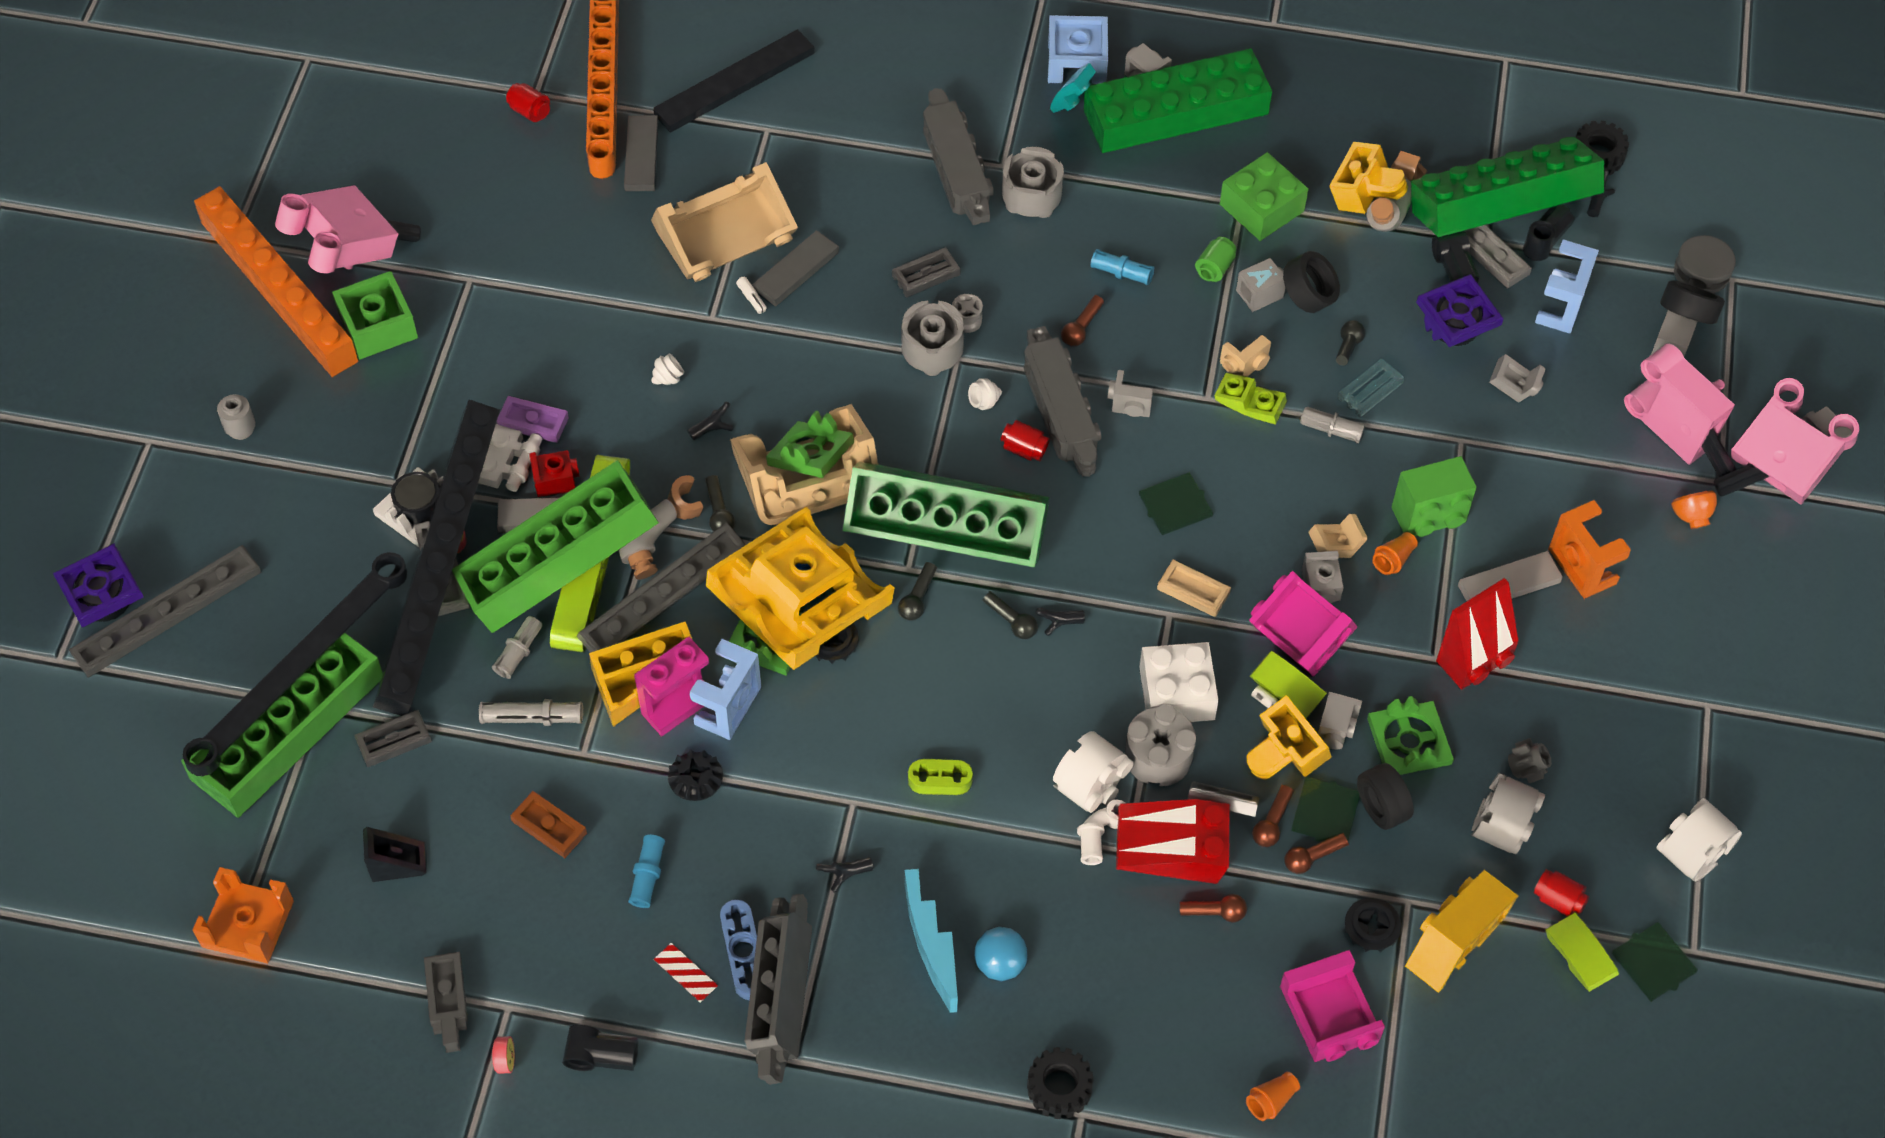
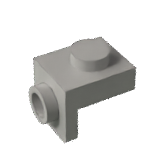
[1489,354,1545,403]
[1107,370,1153,417]

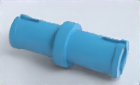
[1090,249,1155,285]
[628,835,665,908]

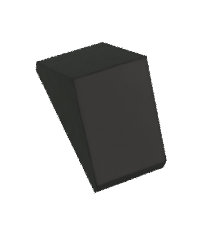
[363,827,426,882]

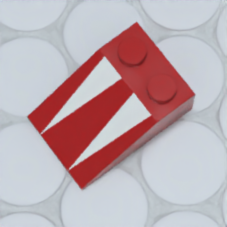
[1436,578,1519,690]
[1116,799,1230,884]

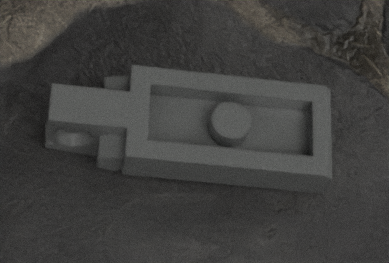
[424,951,468,1053]

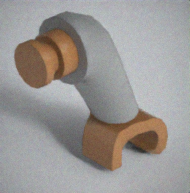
[1366,151,1427,232]
[619,475,703,580]

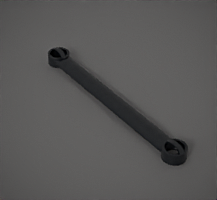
[182,552,407,776]

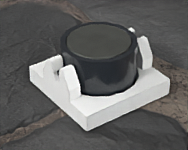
[373,467,443,547]

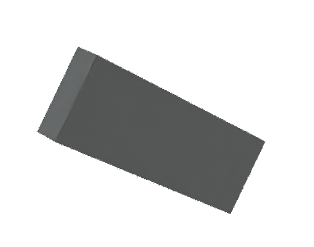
[624,115,658,191]
[753,230,839,307]

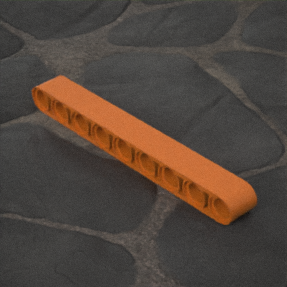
[586,0,619,179]

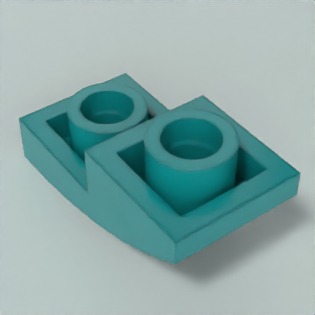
[1050,63,1096,113]

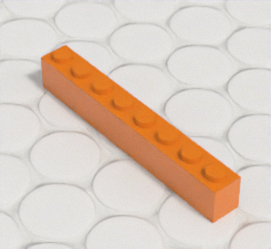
[194,186,359,377]

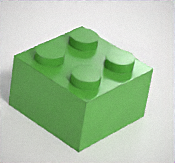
[1220,152,1308,241]
[332,271,418,360]
[1391,456,1477,537]

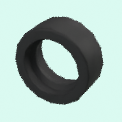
[1283,251,1340,313]
[1660,280,1725,324]

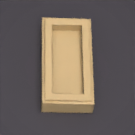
[1157,559,1231,617]

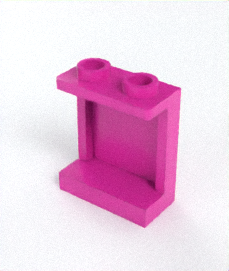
[1249,571,1357,677]
[634,637,709,737]
[1280,950,1385,1062]

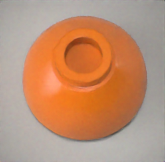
[1671,491,1717,529]

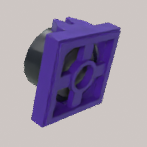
[1416,274,1504,347]
[53,544,144,628]

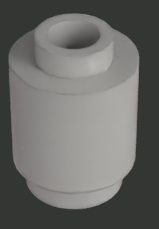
[217,394,256,440]

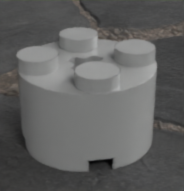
[1002,147,1064,218]
[901,300,964,376]
[1125,704,1196,786]
[1471,773,1545,854]

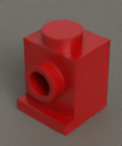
[529,450,580,497]

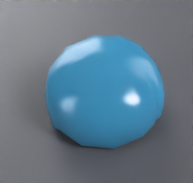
[974,926,1027,981]

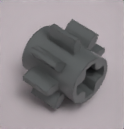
[1508,738,1552,784]

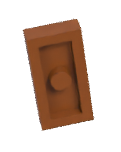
[510,791,587,859]

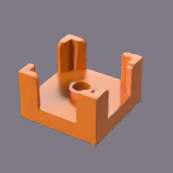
[1549,500,1631,599]
[192,867,294,964]

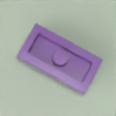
[497,396,569,443]

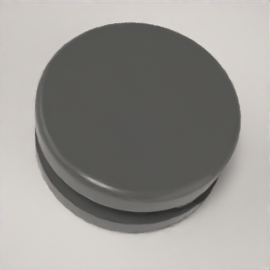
[1674,235,1736,293]

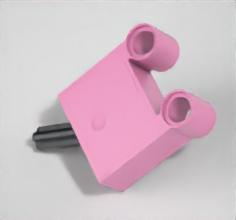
[275,185,421,273]
[1624,344,1737,477]
[1714,378,1859,505]

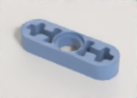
[720,900,757,1000]

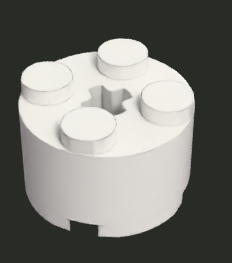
[1053,731,1133,813]
[1656,798,1742,882]

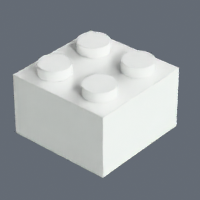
[1139,642,1218,722]

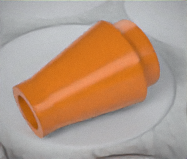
[1372,532,1418,575]
[1246,1072,1300,1121]

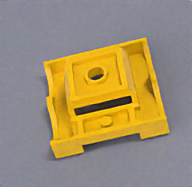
[706,507,895,670]

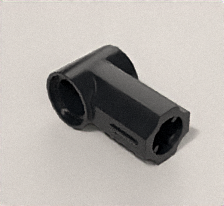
[1523,204,1575,261]
[1432,231,1479,283]
[562,1025,639,1071]

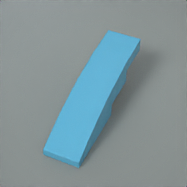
[905,869,958,1013]

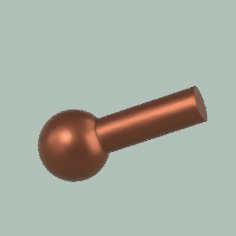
[1061,295,1104,346]
[1252,785,1294,847]
[1285,833,1349,874]
[1180,894,1247,922]

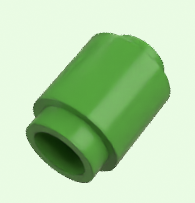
[1195,237,1237,282]

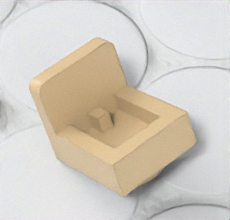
[1220,335,1271,377]
[1308,514,1367,558]

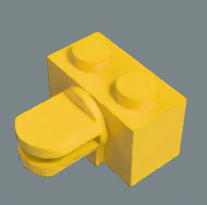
[1329,142,1408,214]
[1247,695,1332,780]

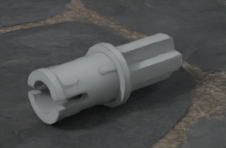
[1300,407,1365,444]
[492,616,542,679]

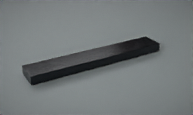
[653,29,815,133]

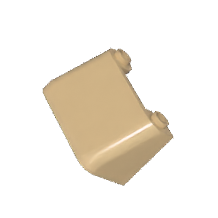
[651,162,798,282]
[730,404,878,525]

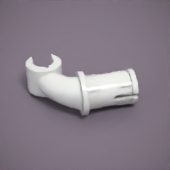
[1077,799,1125,865]

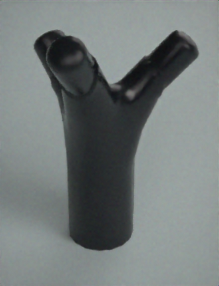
[1587,169,1615,217]
[687,401,733,440]
[1036,608,1085,636]
[816,857,873,892]

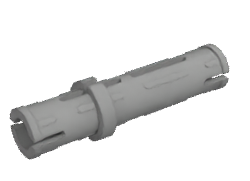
[479,699,583,726]

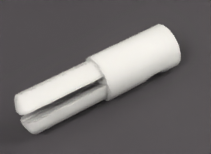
[736,277,767,314]
[1251,685,1279,708]

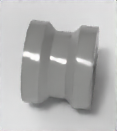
[952,294,983,333]

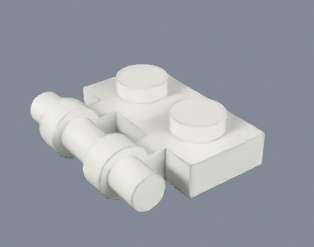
[478,424,542,492]

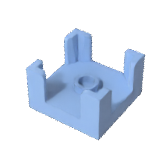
[1048,15,1108,84]
[1535,239,1599,334]
[690,639,761,740]

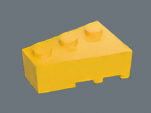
[589,621,693,727]
[1405,870,1518,993]

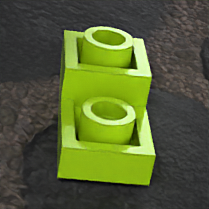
[1214,373,1287,425]
[1249,651,1327,718]
[1545,913,1619,992]

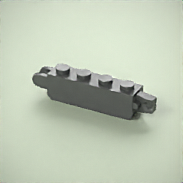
[923,88,993,225]
[1024,326,1101,477]
[745,894,812,1085]

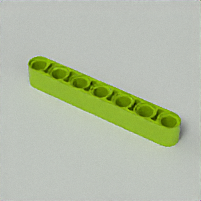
[550,455,630,652]

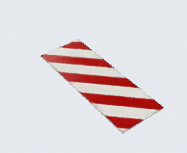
[653,943,718,1003]

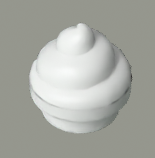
[651,354,684,385]
[968,378,1002,410]

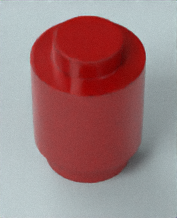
[506,83,550,122]
[1000,420,1050,462]
[1533,869,1590,916]

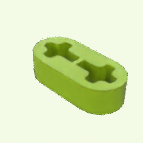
[908,759,973,795]

